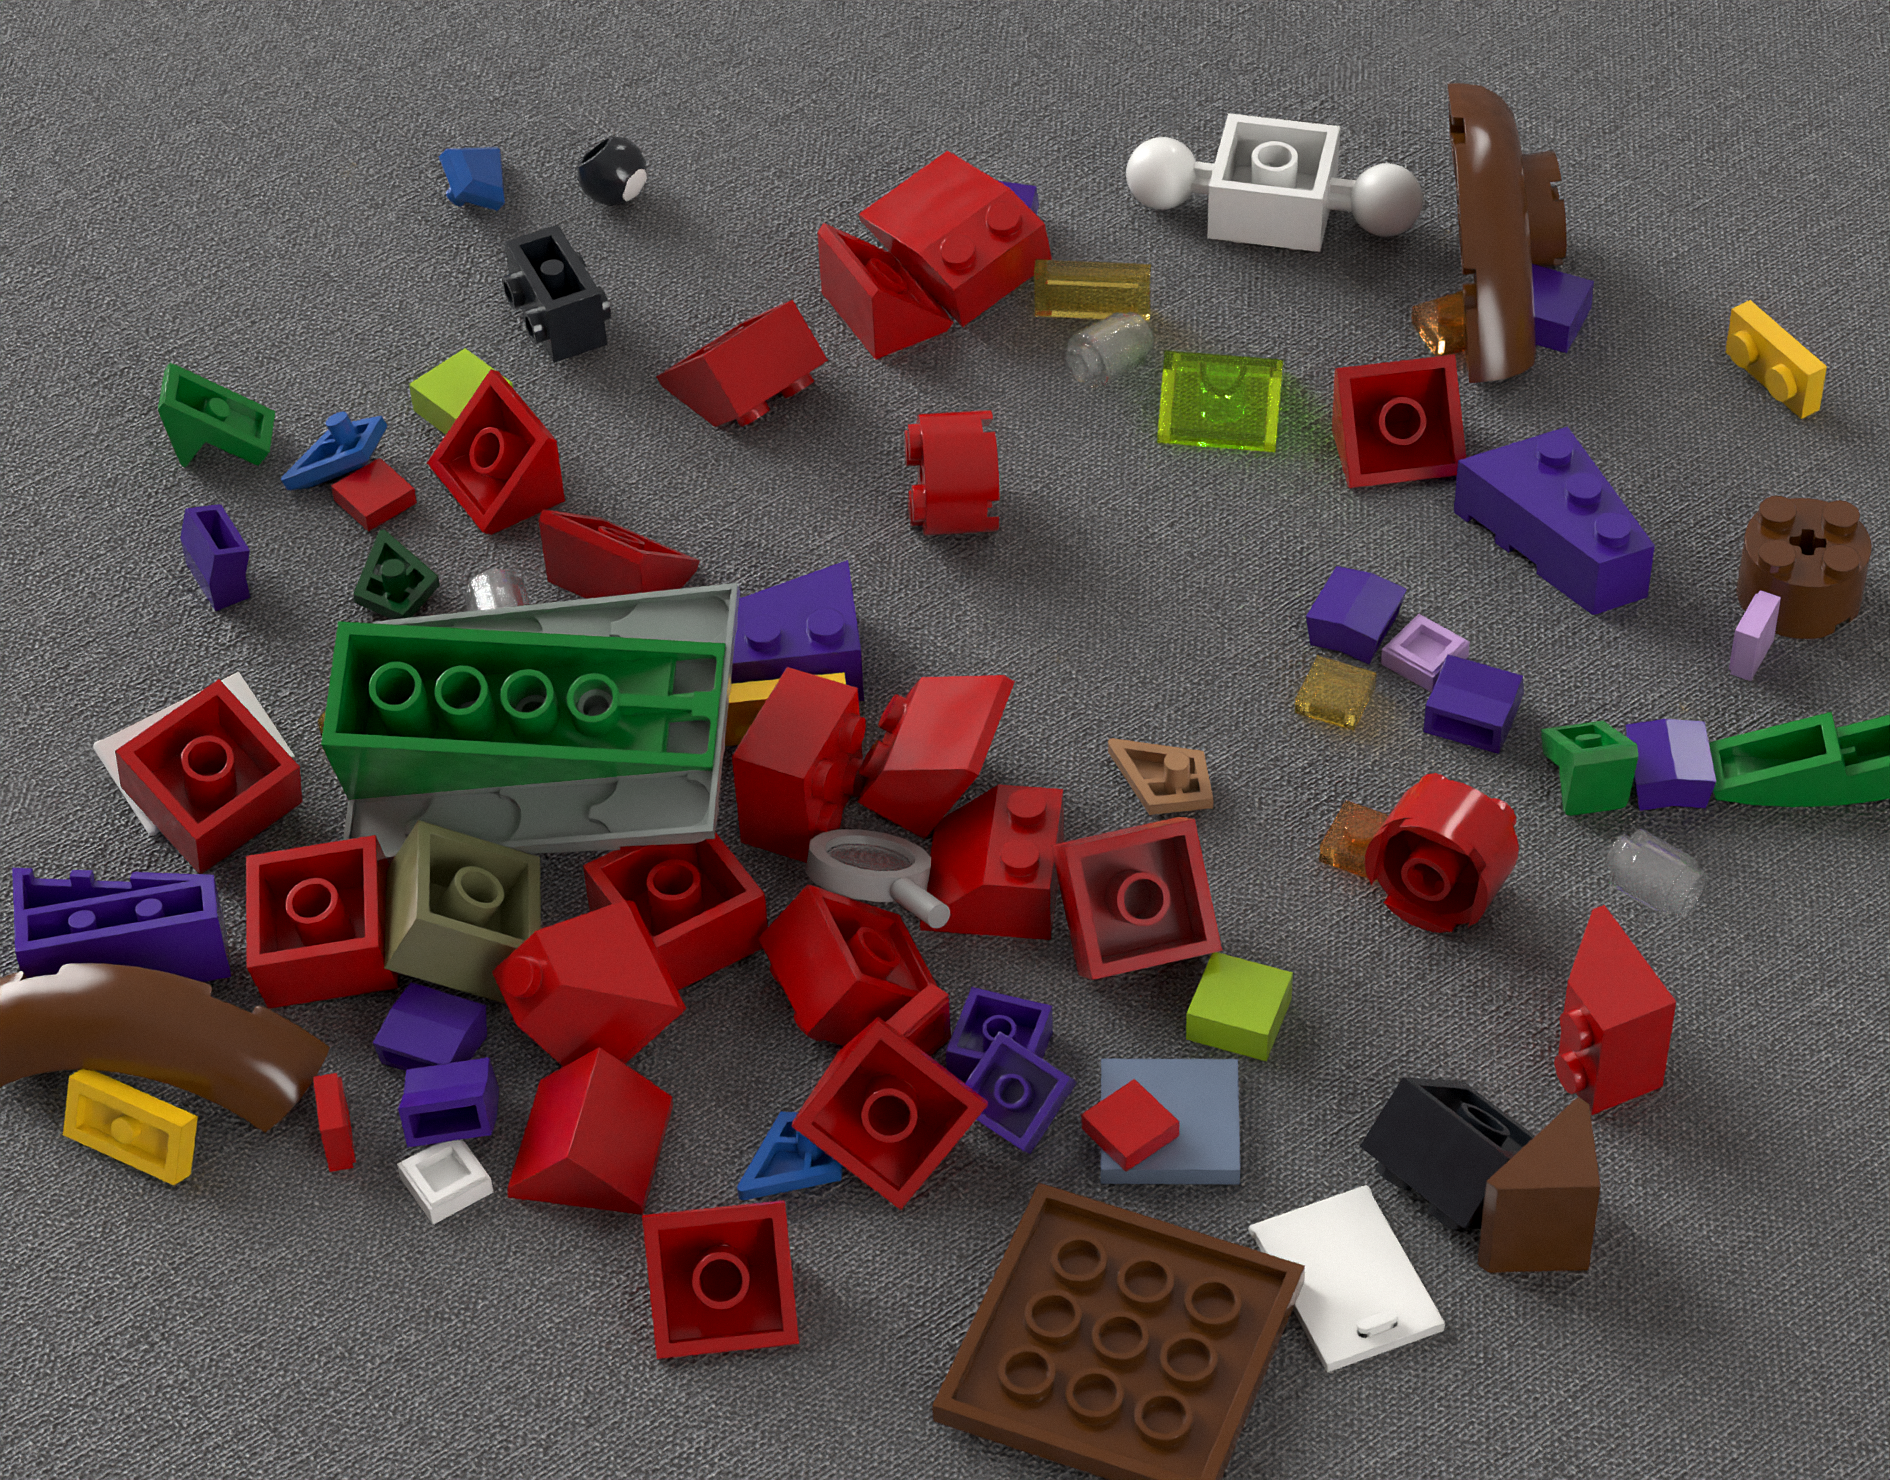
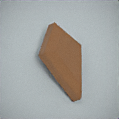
[1108,738,1213,815]

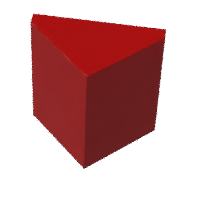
[817,223,954,360]
[1332,354,1467,488]
[427,369,565,535]
[539,509,700,599]
[791,1017,988,1210]
[507,1047,673,1215]
[642,1200,799,1359]

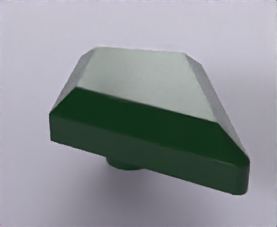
[353,530,440,619]

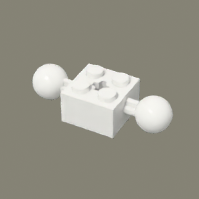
[1126,113,1423,252]

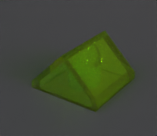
[1157,350,1287,452]

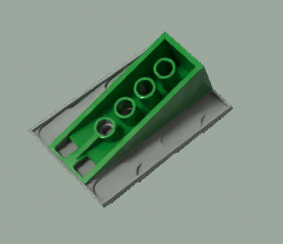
[321,583,740,865]

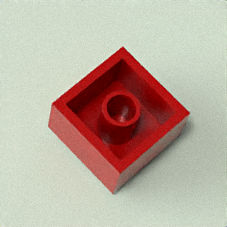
[732,667,867,863]
[115,679,302,874]
[1051,817,1222,980]
[583,833,768,990]
[246,835,398,1009]

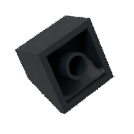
[1360,1077,1535,1232]

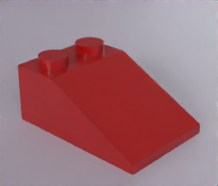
[858,150,1052,327]

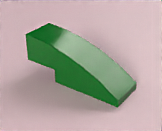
[1709,712,1890,807]

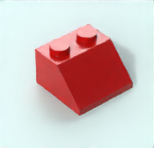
[656,299,828,427]
[857,675,1015,839]
[920,784,1064,940]
[758,884,950,1046]
[1554,905,1676,1116]

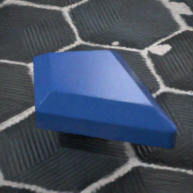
[439,147,505,211]
[281,412,387,490]
[737,1111,844,1201]

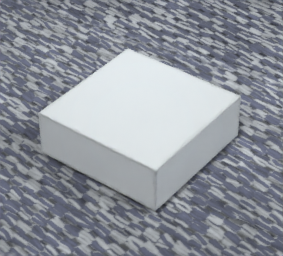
[397,1139,494,1224]

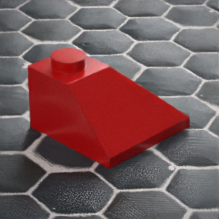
[492,900,687,1067]

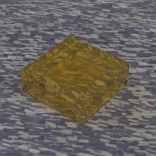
[1295,655,1377,731]

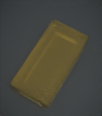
[1034,259,1151,321]

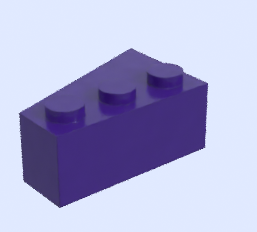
[1454,426,1655,615]
[731,560,864,701]
[12,868,231,983]

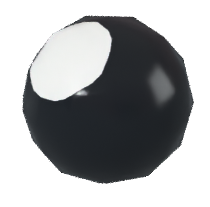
[577,135,647,206]

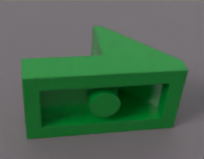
[158,362,276,468]
[1541,721,1638,816]

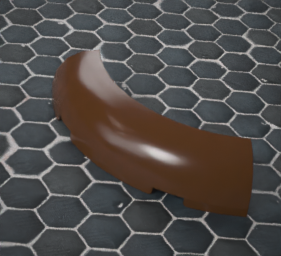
[1447,83,1536,383]
[0,963,330,1133]

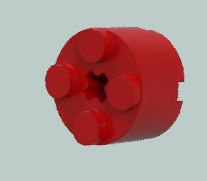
[904,410,1000,536]
[1364,773,1519,933]

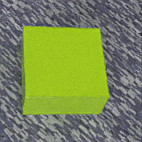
[409,348,513,435]
[1186,952,1293,1062]

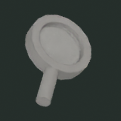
[806,829,950,929]

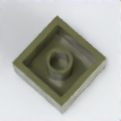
[384,820,541,1004]

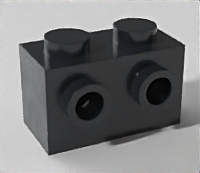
[502,224,611,363]

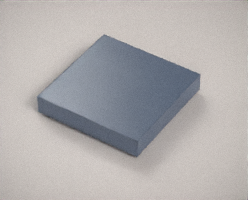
[1101,1058,1240,1185]

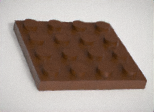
[932,1183,1305,1480]

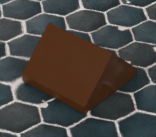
[1477,1097,1601,1273]

